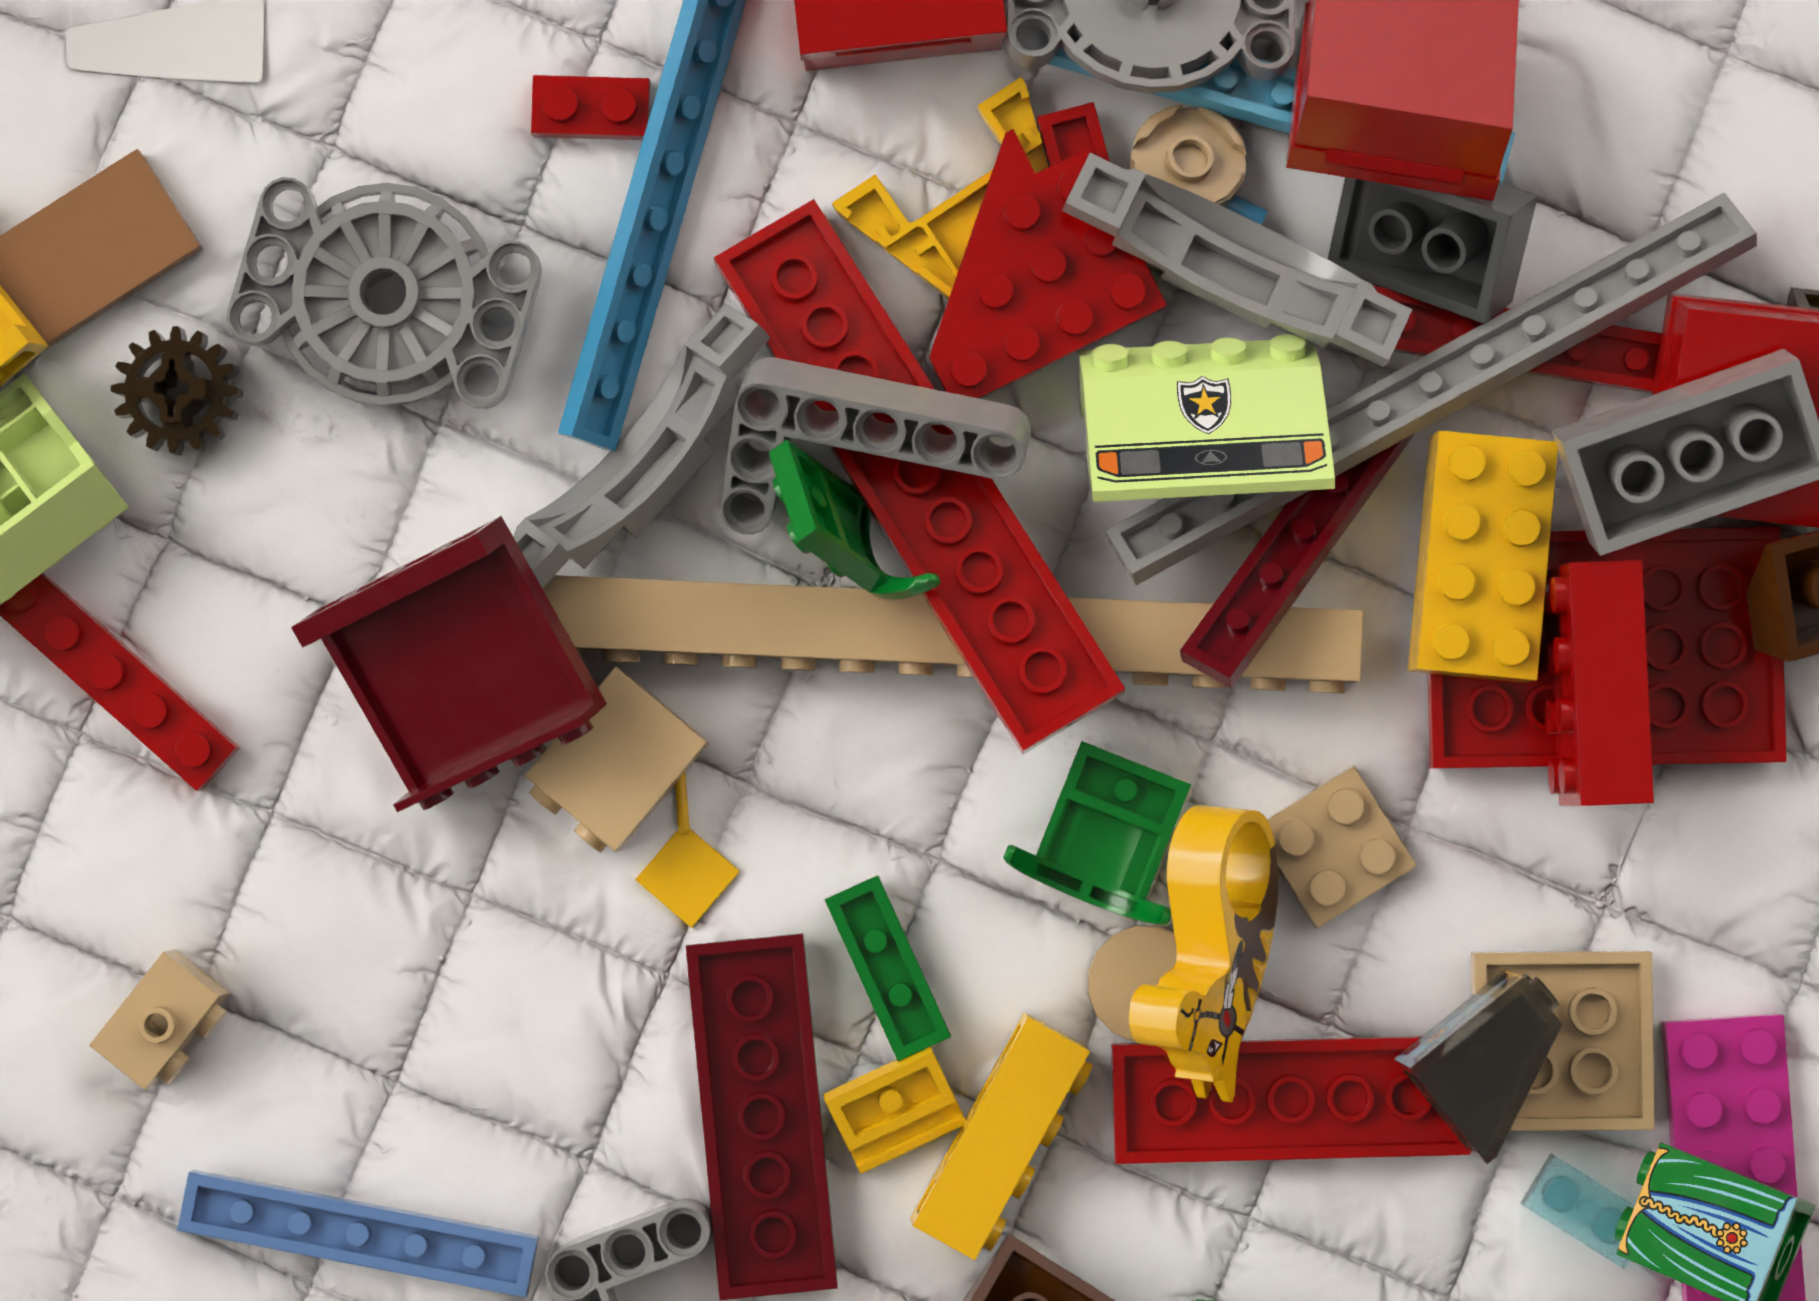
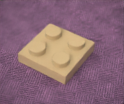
[1267,766,1417,928]

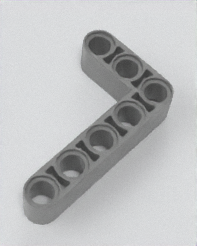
[720,357,1031,535]
[545,1198,713,1301]

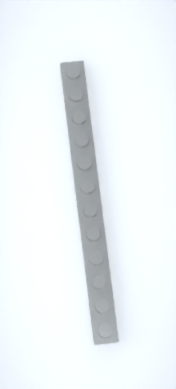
[1105,193,1757,585]

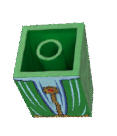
[1614,1142,1816,1301]

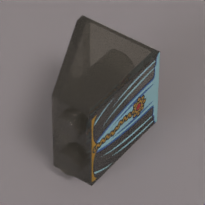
[1394,970,1563,1164]

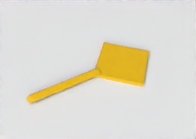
[635,772,740,928]

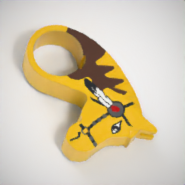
[1129,805,1278,1103]

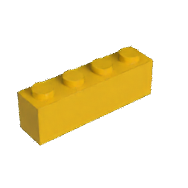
[910,1012,1093,1260]

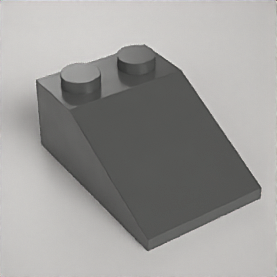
[1328,177,1538,324]

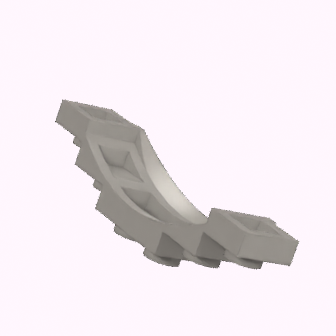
[1062,153,1412,367]
[513,303,770,589]

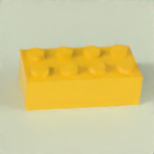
[1407,430,1558,683]

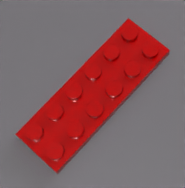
[1111,1035,1471,1164]

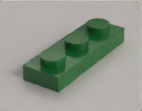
[824,875,951,1061]

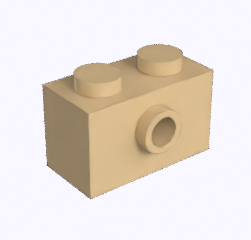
[89,949,230,1090]

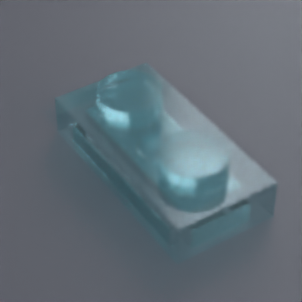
[1520,1153,1635,1269]

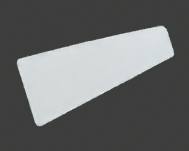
[66,0,264,83]

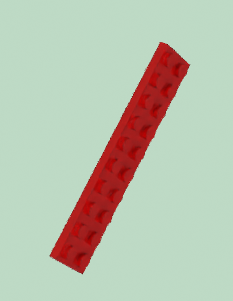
[714,199,1125,755]

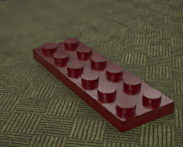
[685,933,838,1300]

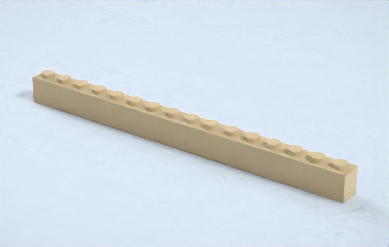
[543,575,1363,694]

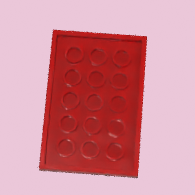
[1427,527,1787,769]

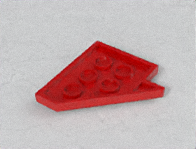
[929,129,1167,399]

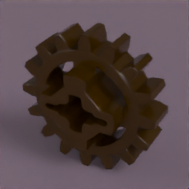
[111,326,243,456]

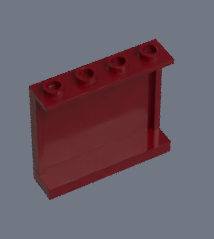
[291,516,607,812]

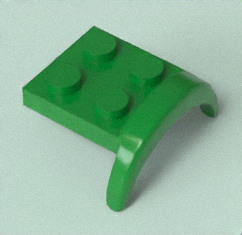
[768,440,940,599]
[1003,741,1191,925]

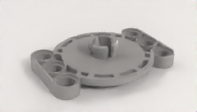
[1005,0,1295,93]
[227,177,542,409]

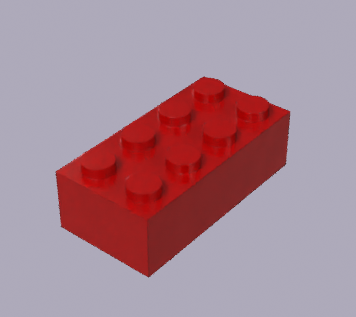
[1542,560,1654,806]

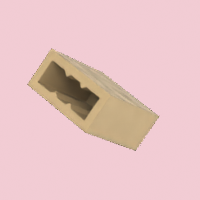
[524,666,710,853]

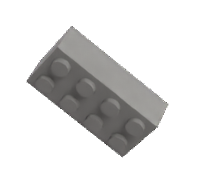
[1552,349,1819,556]

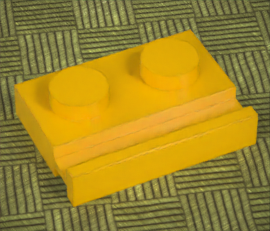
[823,1046,966,1174]

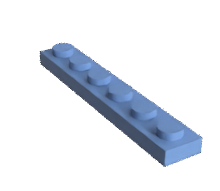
[177,1170,539,1298]

